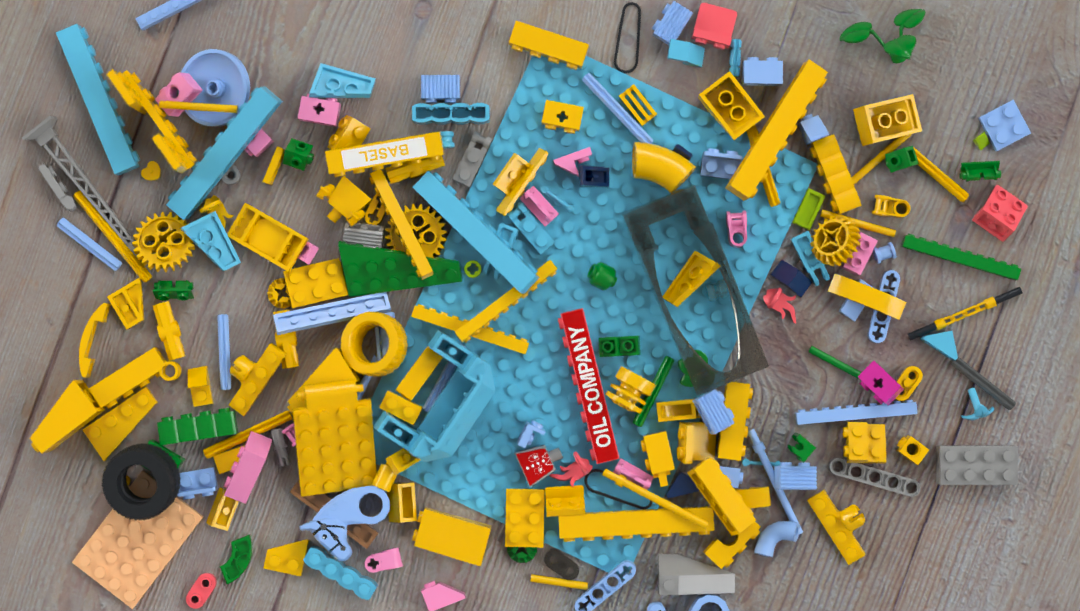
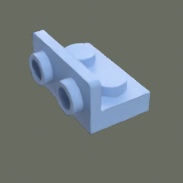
[700,148,742,179]
[517,420,545,448]
[177,467,218,500]

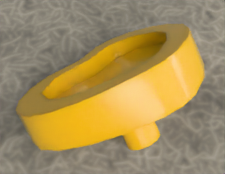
[141,161,161,181]

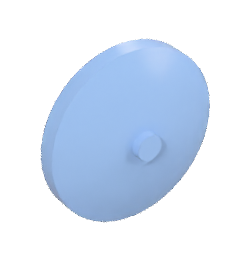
[178,49,250,127]

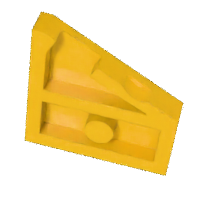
[107,278,144,330]
[263,539,309,576]

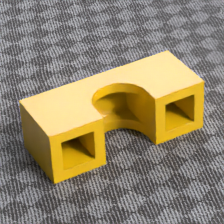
[703,522,761,569]

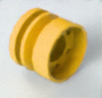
[605,366,656,414]

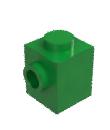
[885,146,919,173]

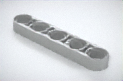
[828,458,921,497]

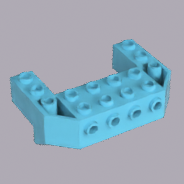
[373,330,495,462]

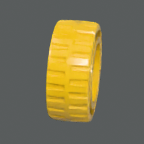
[341,311,408,377]

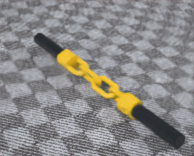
[907,287,1023,341]

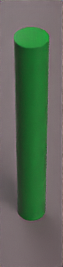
[808,346,862,379]

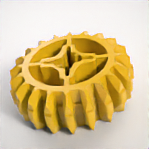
[810,215,862,267]

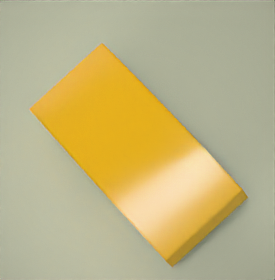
[735,486,771,508]

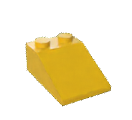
[698,71,765,140]
[853,94,922,146]

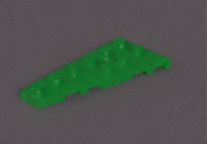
[338,241,463,297]

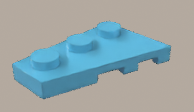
[309,63,376,98]
[180,211,241,271]

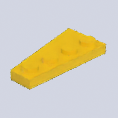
[83,387,158,461]

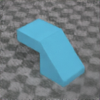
[667,39,705,67]

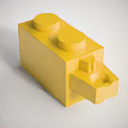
[640,431,675,487]

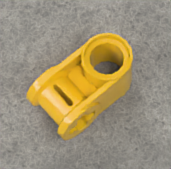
[871,195,910,218]

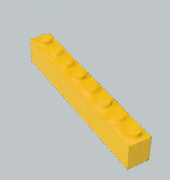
[725,59,828,201]
[558,506,715,542]

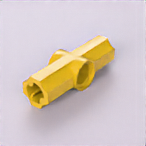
[386,155,445,184]
[153,301,186,361]
[273,310,299,369]

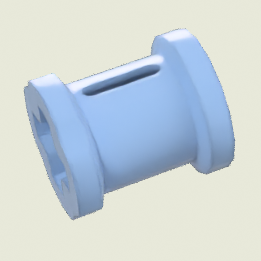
[873,242,897,264]

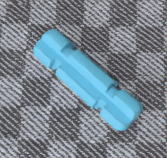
[729,39,742,77]

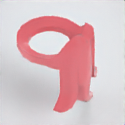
[763,287,796,324]
[549,451,593,487]

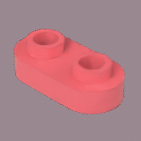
[186,573,217,609]

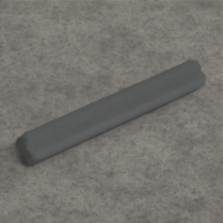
[951,357,1016,410]

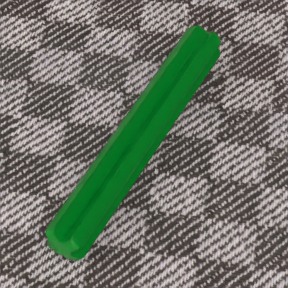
[633,356,674,427]

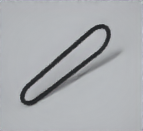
[614,2,641,73]
[584,469,653,510]

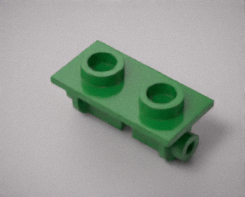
[959,161,1001,182]
[152,280,194,301]

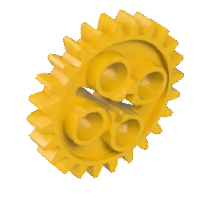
[385,204,447,258]
[132,212,195,273]

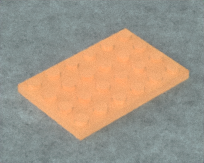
[72,470,204,609]

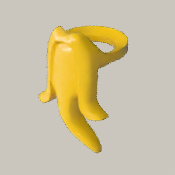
[199,195,234,229]

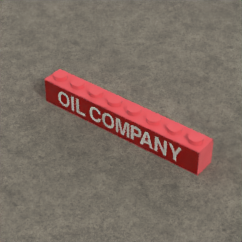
[558,308,620,464]

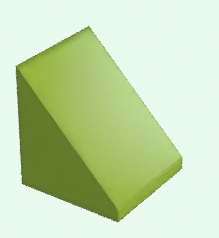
[973,132,990,151]

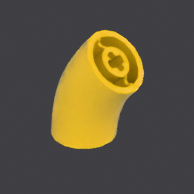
[632,142,696,193]

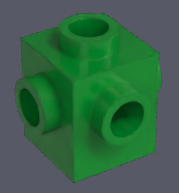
[283,138,314,171]

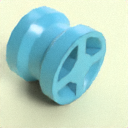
[441,131,455,149]

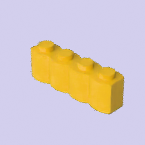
[809,134,862,214]

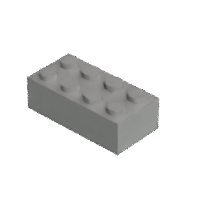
[936,445,1018,485]

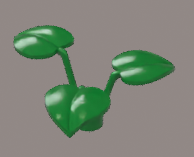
[839,9,926,64]

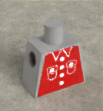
[515,445,563,487]

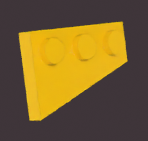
[662,251,721,307]

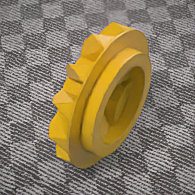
[267,278,291,308]

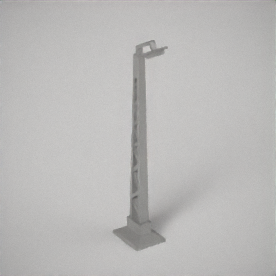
[22,116,169,258]

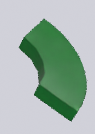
[220,534,252,584]

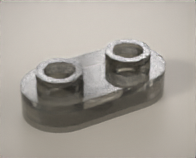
[544,549,579,580]

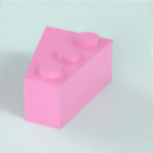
[223,431,273,504]

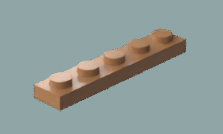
[290,480,378,549]

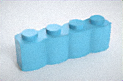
[412,103,490,125]
[303,546,378,600]

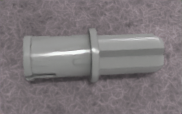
[271,429,291,468]

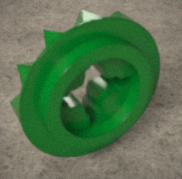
[507,547,537,563]

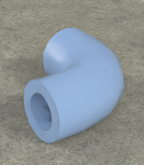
[754,521,800,557]

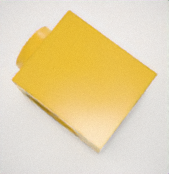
[896,435,929,465]

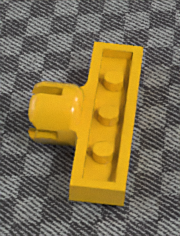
[229,343,287,416]
[807,489,865,565]

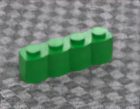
[157,408,238,445]

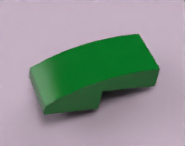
[599,336,641,357]

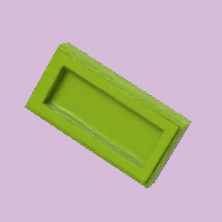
[792,188,825,231]

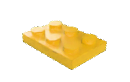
[283,258,348,309]
[505,488,545,548]

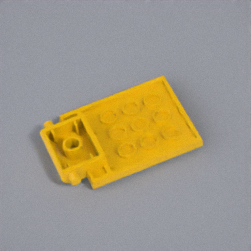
[293,379,377,497]

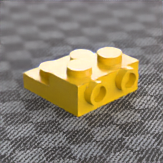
[843,422,886,464]

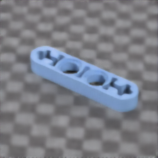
[868,270,900,343]
[575,560,636,611]

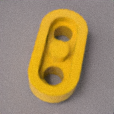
[895,366,923,401]

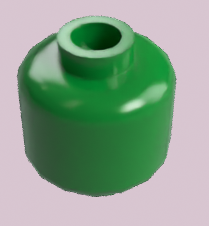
[587,262,617,290]

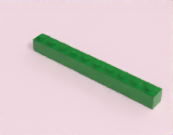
[901,234,1021,281]

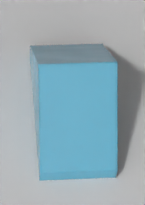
[920,331,958,361]

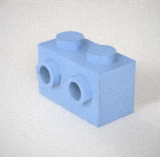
[742,57,783,86]

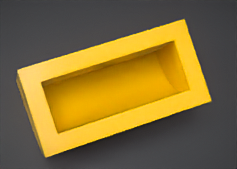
[387,482,417,523]

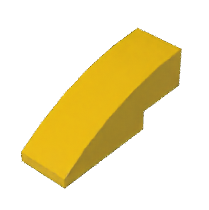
[396,346,444,401]
[656,398,702,422]

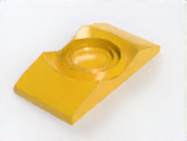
[227,203,308,272]

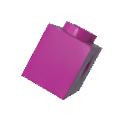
[858,361,904,405]

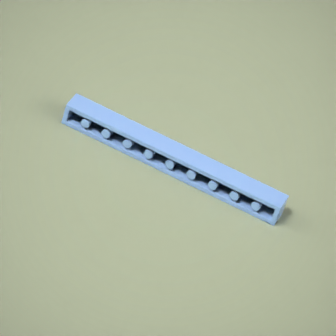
[135,0,202,31]
[795,400,917,425]

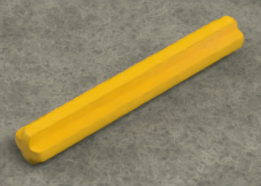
[914,148,969,202]

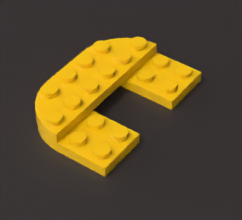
[106,69,197,174]

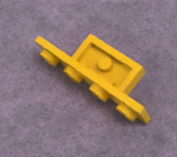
[492,148,549,216]

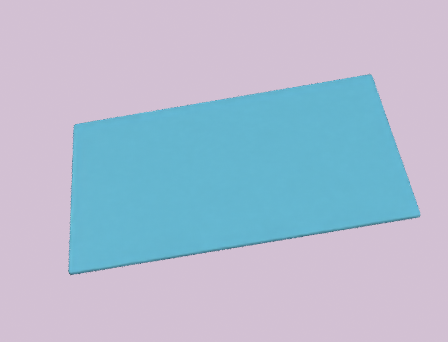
[371,56,817,579]

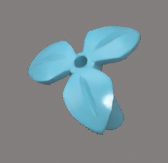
[961,388,994,420]

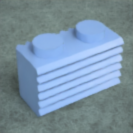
[652,1,693,45]
[421,75,460,104]
[692,389,734,434]
[774,462,817,490]

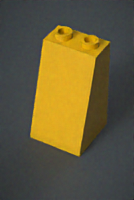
[287,348,360,415]
[30,380,105,454]
[412,507,492,566]

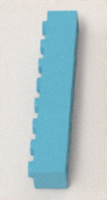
[56,24,140,176]
[166,86,283,220]
[413,171,540,294]

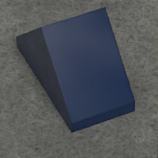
[579,166,609,187]
[770,260,812,298]
[666,471,700,499]

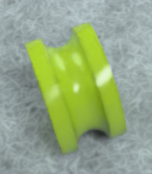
[464,260,482,278]

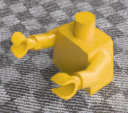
[316,176,372,226]

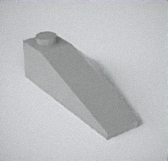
[658,554,735,595]

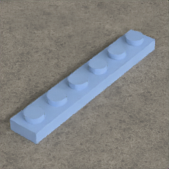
[273,292,391,335]

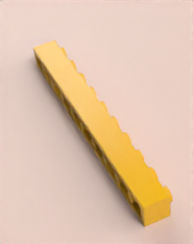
[369,169,433,280]
[455,260,557,343]
[411,304,529,354]

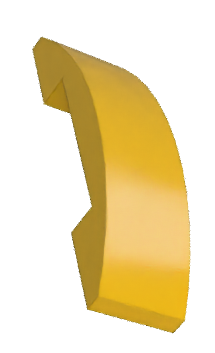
[827,274,907,320]
[79,303,111,378]

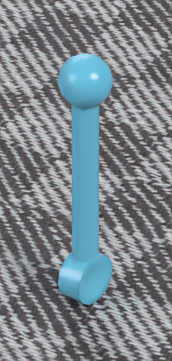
[541,186,574,213]
[742,458,780,466]

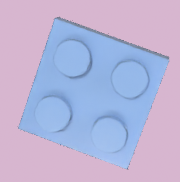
[978,99,1031,151]

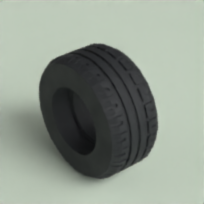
[102,443,180,520]

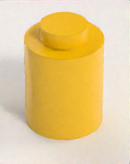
[372,462,398,492]

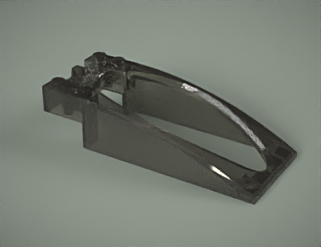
[621,184,769,396]

